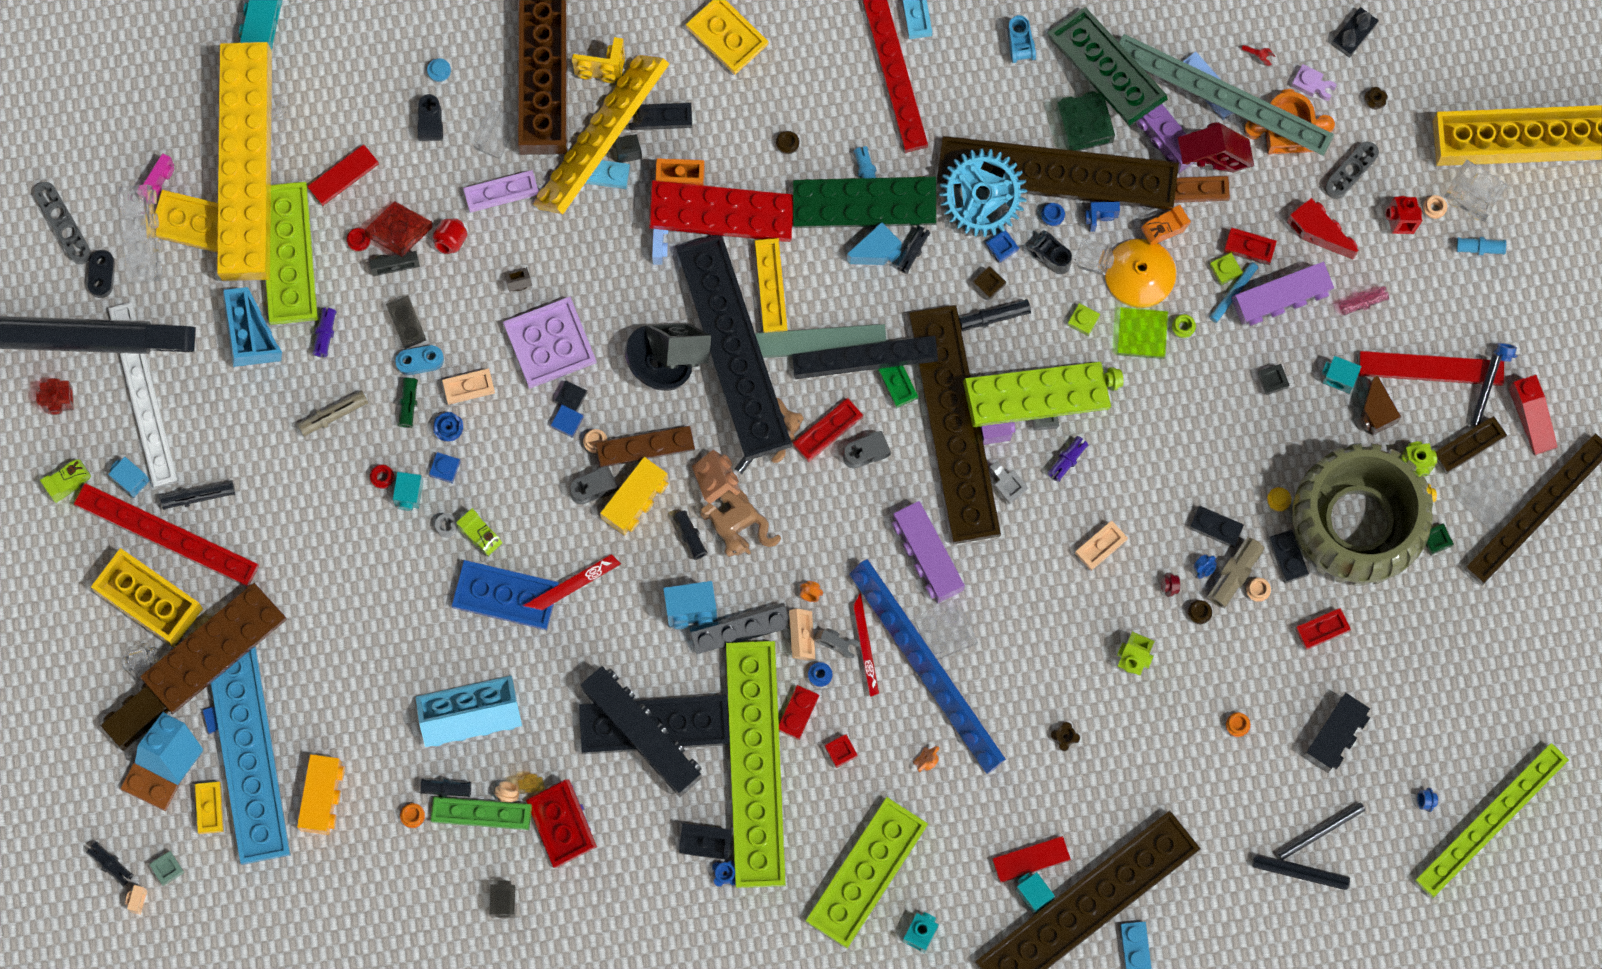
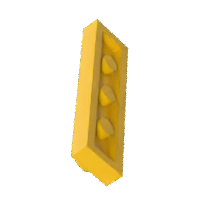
[755,238,788,333]

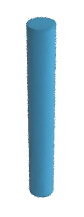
[1209,262,1259,323]

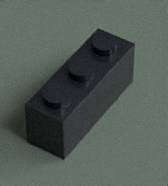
[1303,692,1371,773]

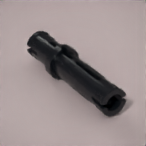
[959,299,1031,332]
[160,480,235,510]

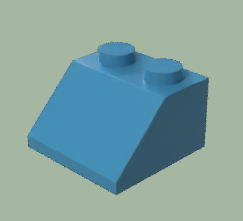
[135,712,203,785]

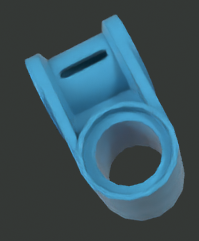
[1007,15,1036,64]

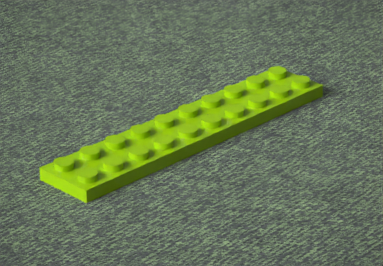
[726,641,786,888]

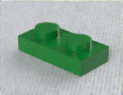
[878,366,918,409]

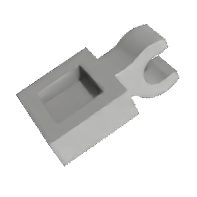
[989,461,1029,505]

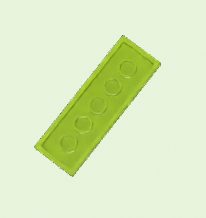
[266,182,318,325]
[963,362,1111,427]
[806,797,928,949]

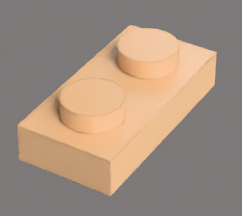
[442,368,495,405]
[1075,521,1128,571]
[789,608,815,661]

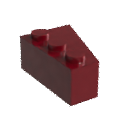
[1178,122,1254,173]

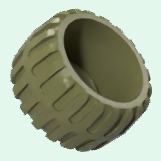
[1292,443,1433,586]

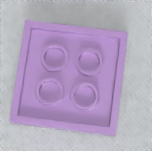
[503,297,597,389]

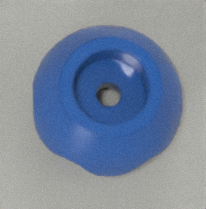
[433,412,463,442]

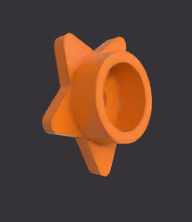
[913,746,939,772]

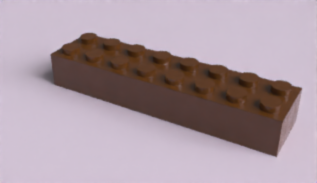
[518,0,568,155]

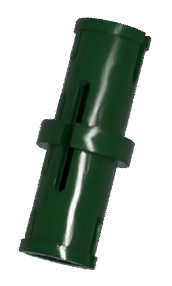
[398,377,418,428]

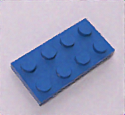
[452,560,559,631]

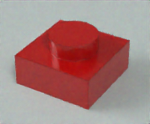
[824,734,858,768]

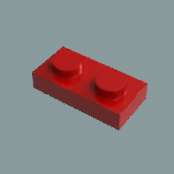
[1224,227,1277,265]
[1295,608,1351,650]
[779,685,820,741]

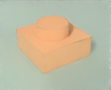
[125,885,147,915]

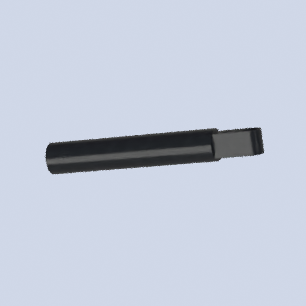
[0,316,196,354]

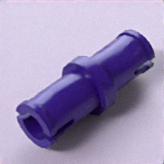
[312,307,337,358]
[1047,436,1089,482]

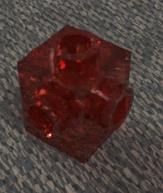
[36,378,74,415]

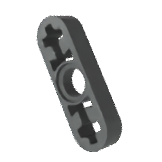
[1326,142,1379,199]

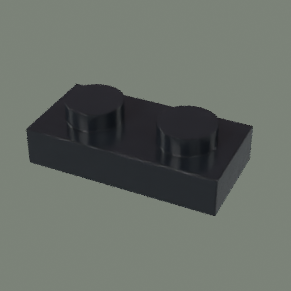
[1189,505,1244,548]
[1268,529,1309,584]

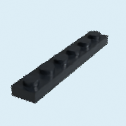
[792,336,938,379]

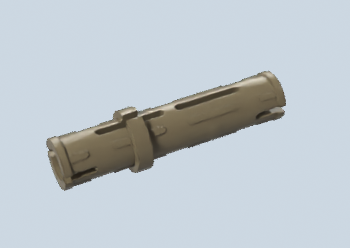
[297,390,368,437]

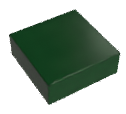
[1426,523,1454,556]

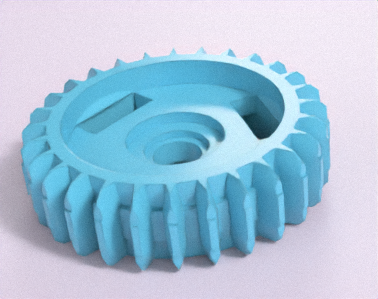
[939,149,1027,237]

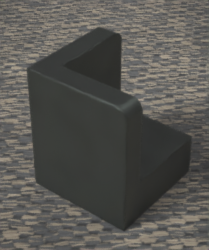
[615,134,642,163]

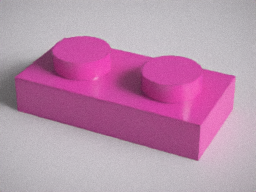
[138,153,174,204]

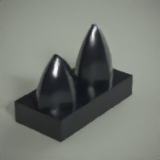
[1331,7,1379,58]

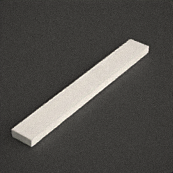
[108,302,178,489]

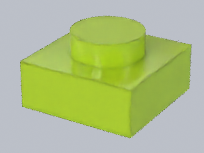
[1209,252,1243,286]
[1067,303,1100,337]

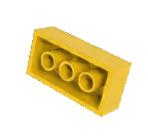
[91,548,203,648]

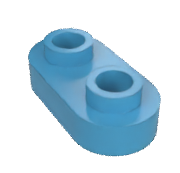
[396,345,444,375]

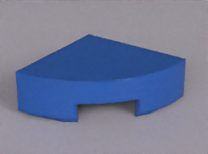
[203,707,218,734]

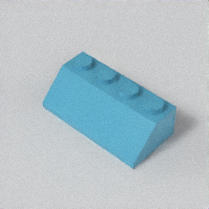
[416,675,522,747]

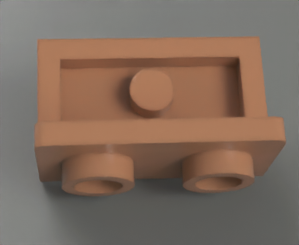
[692,449,741,504]

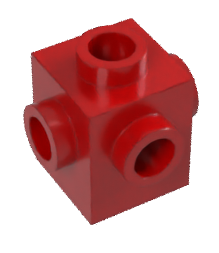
[1385,196,1423,234]

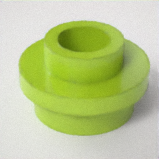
[1172,314,1196,338]
[1104,367,1124,391]

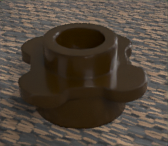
[1051,722,1080,751]

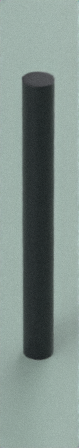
[1277,802,1366,860]

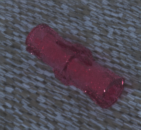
[1339,286,1389,316]

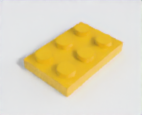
[686,0,769,75]
[149,190,218,253]

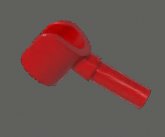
[1242,45,1276,66]

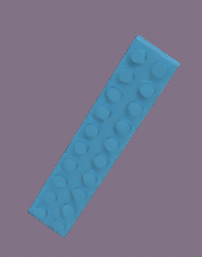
[201,624,291,865]

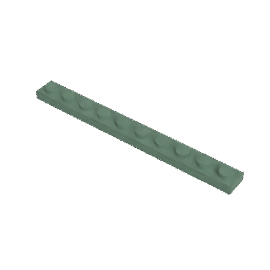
[1119,34,1334,156]

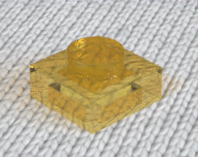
[518,774,545,794]

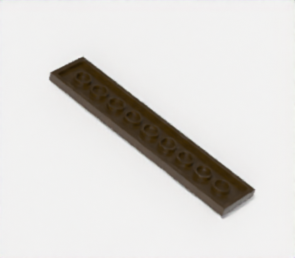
[937,136,1179,210]
[909,305,1001,545]
[975,810,1201,969]

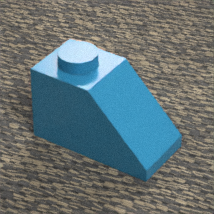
[847,223,902,265]

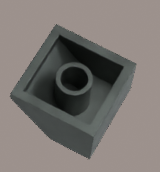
[645,323,711,368]

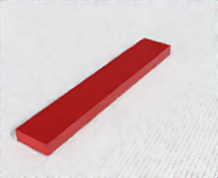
[1359,351,1504,386]

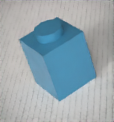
[108,457,150,498]

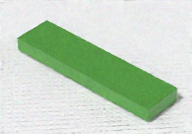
[431,797,532,830]

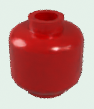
[432,218,468,254]

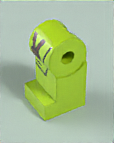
[40,459,91,503]
[456,508,503,557]

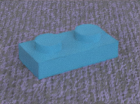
[1120,922,1152,969]

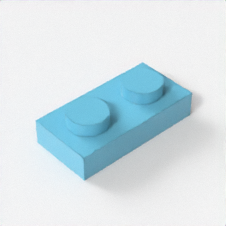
[902,0,932,39]
[585,160,630,189]

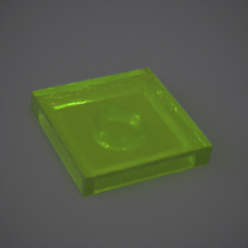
[1117,307,1168,359]

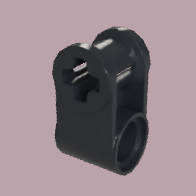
[417,94,443,142]
[1027,230,1072,275]

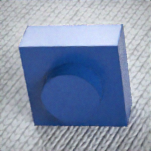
[429,452,461,484]

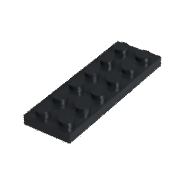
[579,695,730,755]

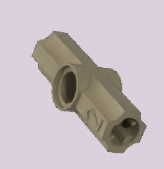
[1207,537,1265,609]

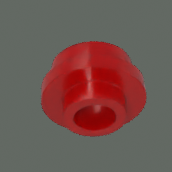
[370,464,394,489]

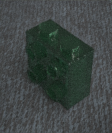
[1056,91,1115,151]

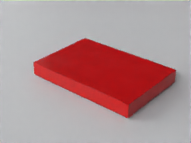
[526,779,597,868]

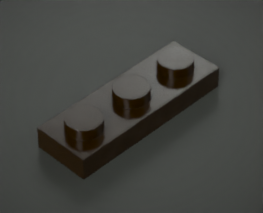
[1436,416,1508,475]

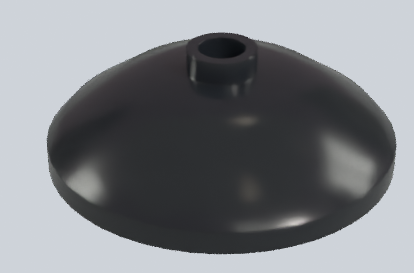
[625,326,692,391]

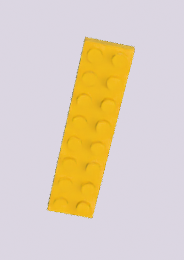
[533,55,669,214]

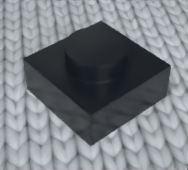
[555,380,588,412]

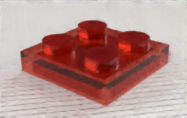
[364,201,432,257]

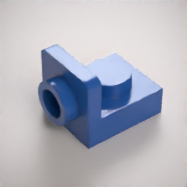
[1085,202,1120,232]

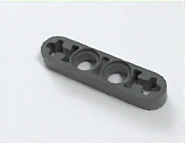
[35,182,91,264]

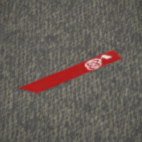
[523,554,621,610]
[853,591,879,697]

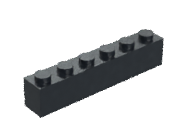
[580,666,702,798]

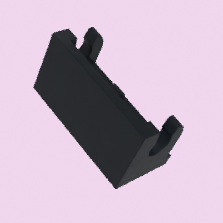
[679,823,732,860]

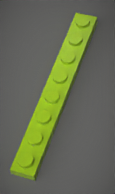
[1415,743,1569,899]

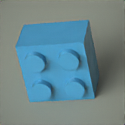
[663,581,717,629]

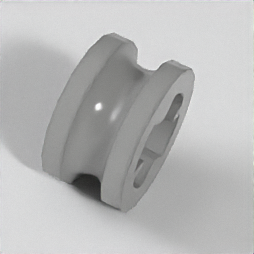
[435,514,458,538]

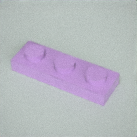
[464,170,539,213]

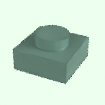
[149,851,185,886]

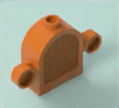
[1244,89,1335,155]

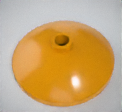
[1104,239,1176,308]

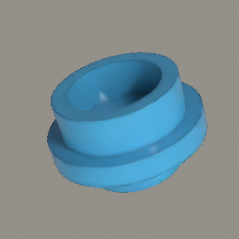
[427,58,451,82]

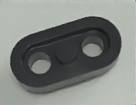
[87,250,115,298]

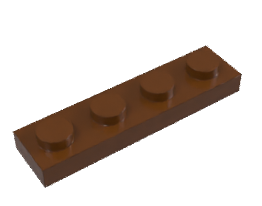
[595,426,695,468]

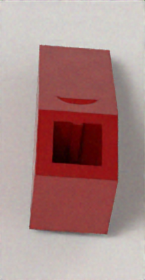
[1287,198,1359,260]

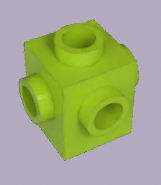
[1400,441,1437,477]
[1117,631,1155,676]

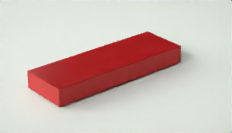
[307,144,379,207]
[793,398,864,463]
[992,836,1071,883]

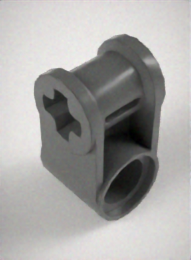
[843,431,892,469]
[570,466,618,505]

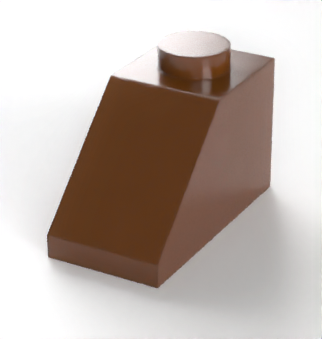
[1360,376,1401,436]

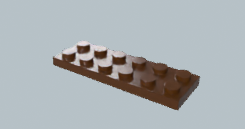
[140,582,287,715]

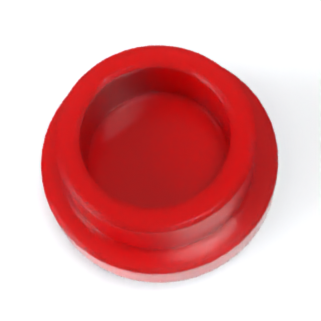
[347,228,371,252]

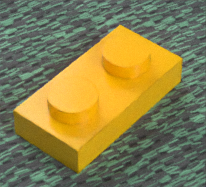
[195,782,224,834]

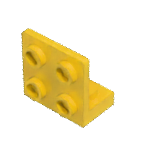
[572,37,626,83]

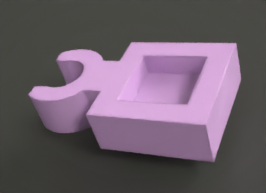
[1291,64,1337,101]

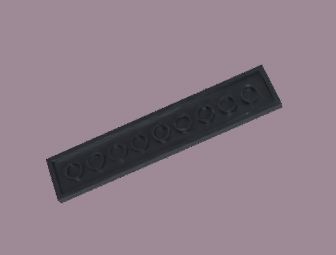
[676,235,792,461]

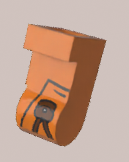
[1141,205,1191,245]

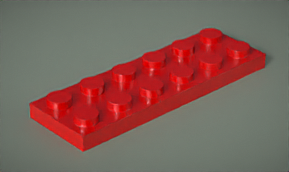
[649,180,793,242]

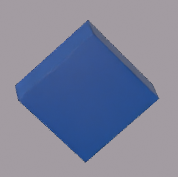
[986,229,1019,263]
[551,405,584,438]

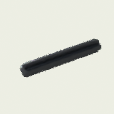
[1252,854,1350,890]

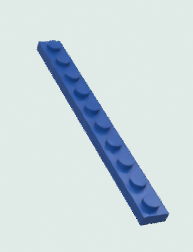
[849,559,1006,774]

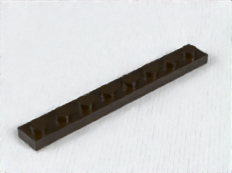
[1465,433,1602,586]

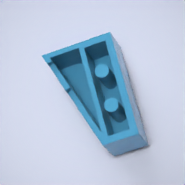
[223,287,282,367]

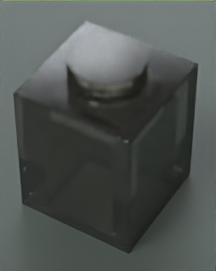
[489,880,517,918]

